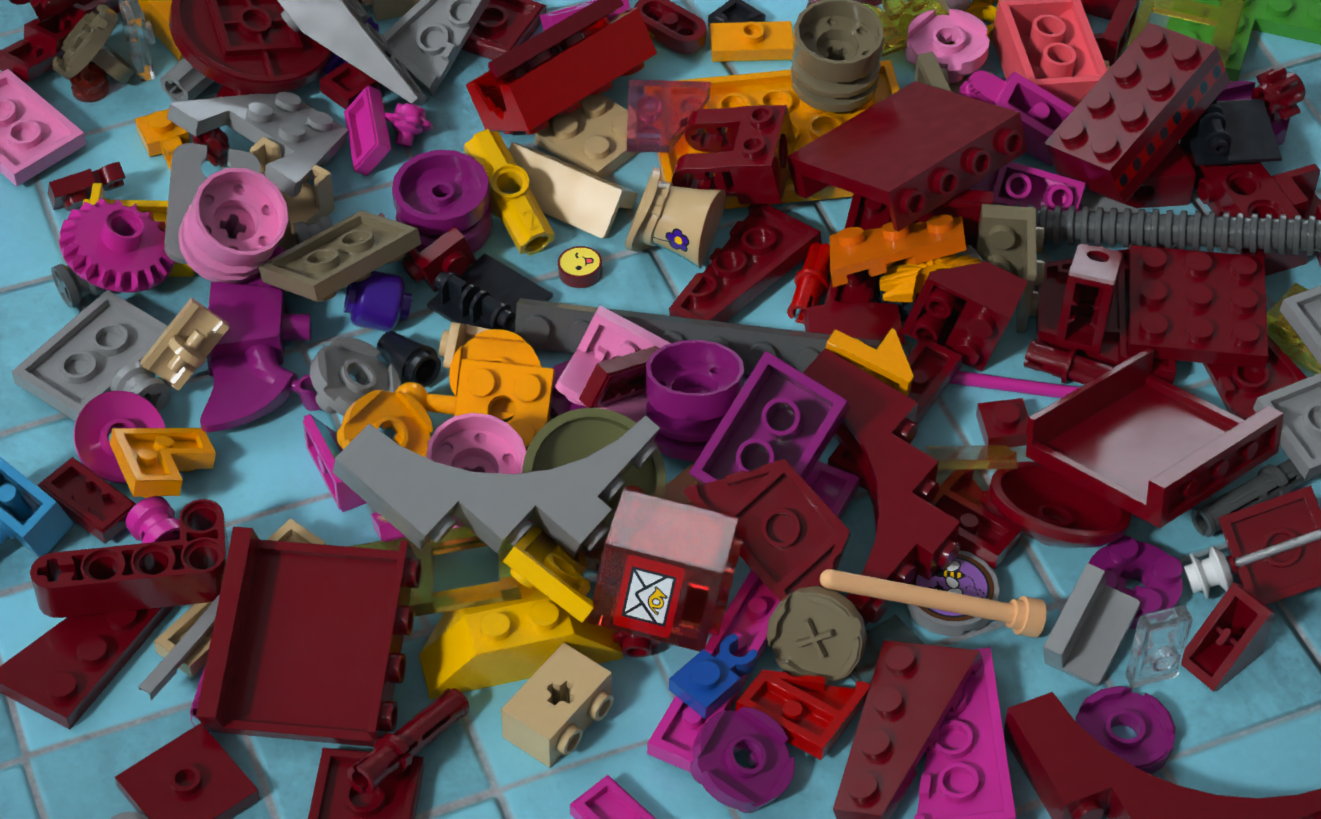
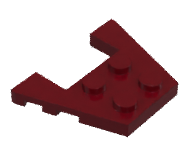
[1036,245,1176,384]

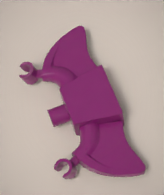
[200,246,321,433]

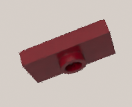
[579,346,659,408]
[37,457,136,544]

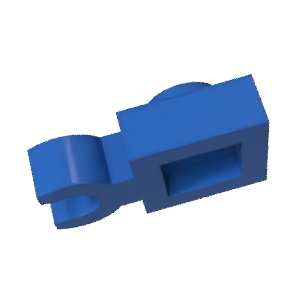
[669,634,758,719]

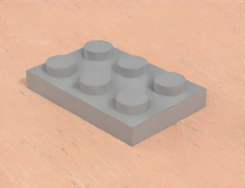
[12,290,168,421]

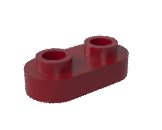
[634,0,706,54]

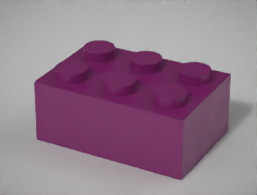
[689,351,851,484]

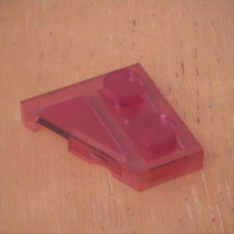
[627,80,711,153]

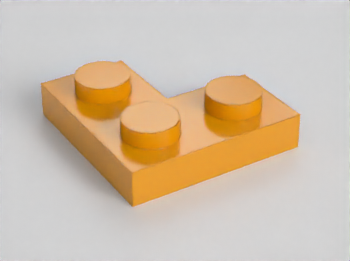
[110,428,216,498]

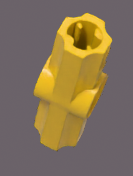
[464,129,555,256]

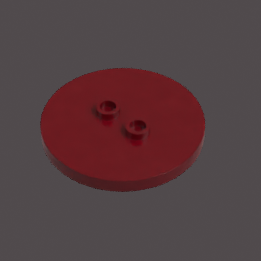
[169,0,333,94]

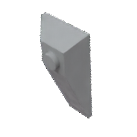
[277,0,428,106]

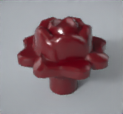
[192,127,230,167]

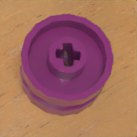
[392,150,493,253]

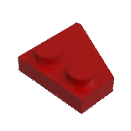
[735,669,870,760]

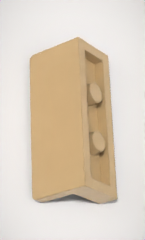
[502,142,638,238]

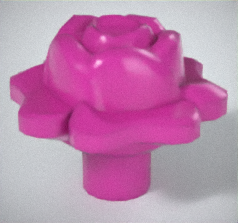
[385,103,433,147]

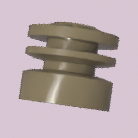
[791,0,884,112]

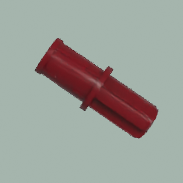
[1024,339,1114,385]

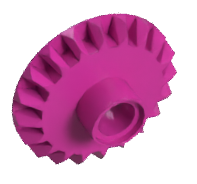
[59,198,175,293]

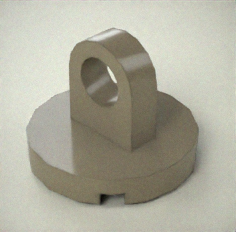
[52,4,136,85]
[766,586,867,684]

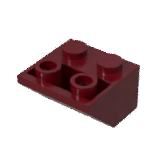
[901,261,1028,372]

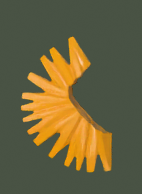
[879,254,980,302]

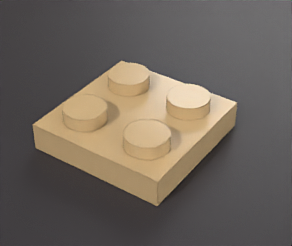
[535,94,654,179]

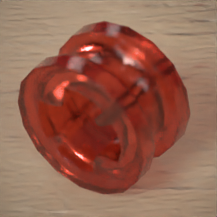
[69,62,110,103]

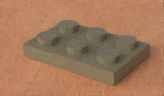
[258,210,421,302]

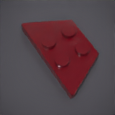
[487,0,624,83]
[682,459,852,601]

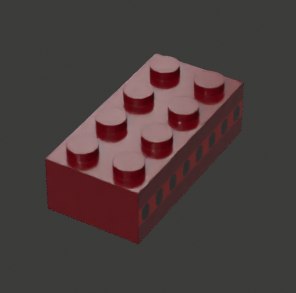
[1044,23,1230,204]

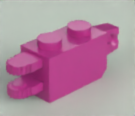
[958,69,1074,166]

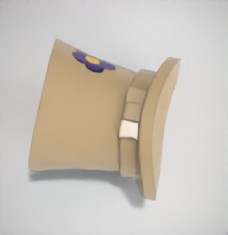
[625,167,726,269]

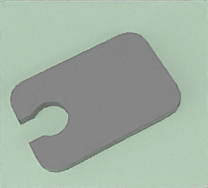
[164,143,261,264]

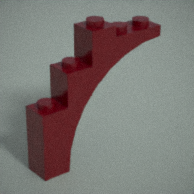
[803,348,961,626]
[1003,692,1321,819]

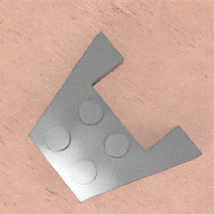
[167,92,348,198]

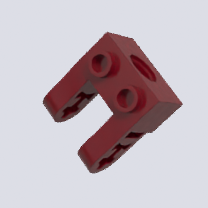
[672,105,796,204]

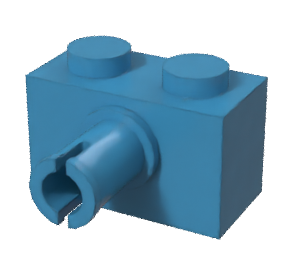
[0,457,74,557]

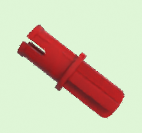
[787,242,830,324]

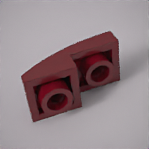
[802,302,905,345]

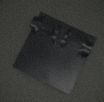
[1186,96,1282,166]
[427,253,553,333]

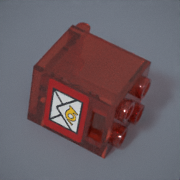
[588,485,743,652]

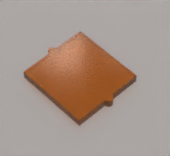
[926,445,1017,470]

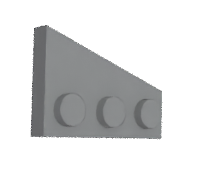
[383,0,490,96]

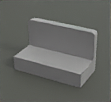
[1043,563,1140,687]

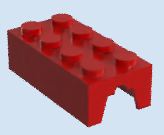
[466,8,657,135]

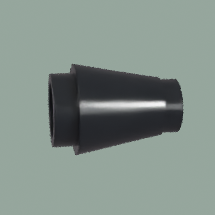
[377,331,441,387]

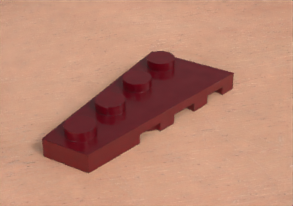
[669,204,822,322]
[0,606,175,729]
[833,640,983,819]

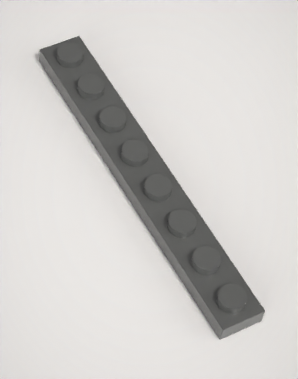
[515,298,880,375]

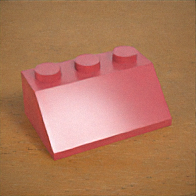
[991,0,1108,108]

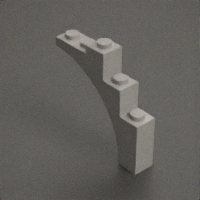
[332,415,660,558]

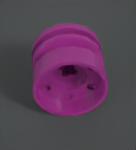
[646,340,744,461]

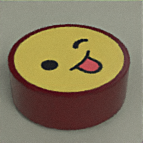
[558,246,602,288]

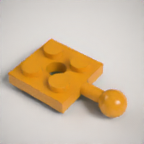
[394,359,555,452]

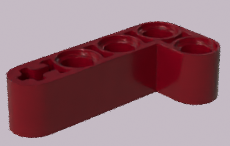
[30,499,229,618]

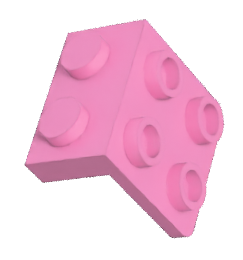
[555,305,671,423]

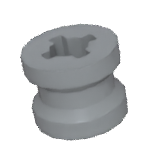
[110,361,170,412]

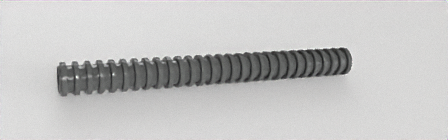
[993,203,1321,256]

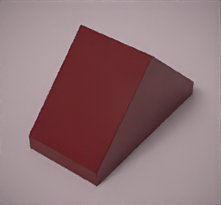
[1176,582,1275,692]

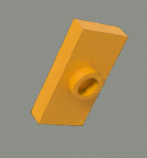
[709,21,794,62]

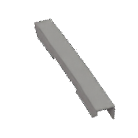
[138,595,220,700]

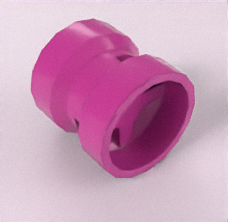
[125,496,180,543]

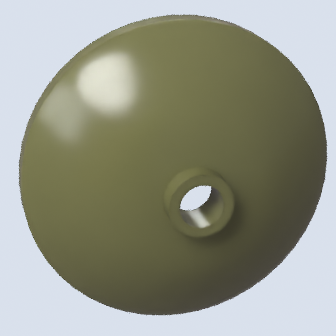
[522,408,666,549]

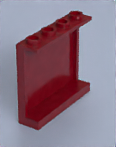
[787,81,1028,231]
[1026,347,1284,528]
[196,526,422,747]

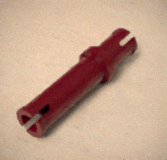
[347,688,470,795]

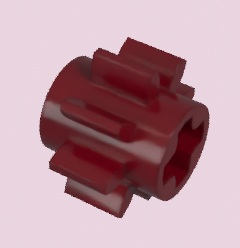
[1251,67,1305,122]

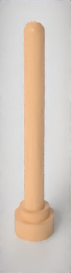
[820,569,1047,638]

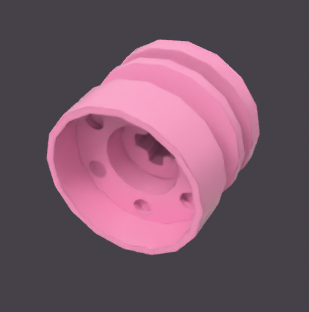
[178,168,289,284]
[426,413,526,540]

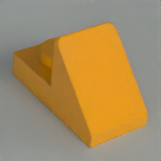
[825,328,914,396]

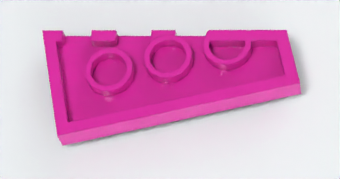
[914,647,1016,819]

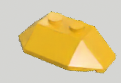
[419,581,623,700]

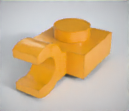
[135,109,190,172]

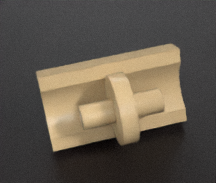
[140,297,230,391]

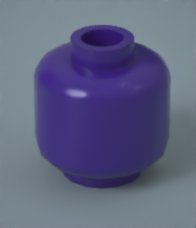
[344,270,412,332]

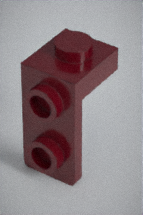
[378,213,476,292]

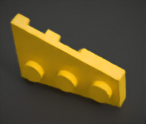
[503,525,594,623]

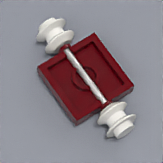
[1183,485,1321,605]

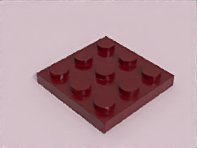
[1128,245,1268,368]

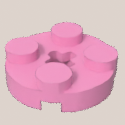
[906,9,990,83]

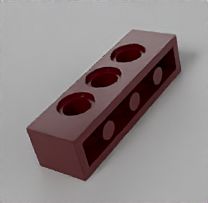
[1180,134,1309,276]

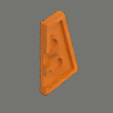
[830,215,966,287]

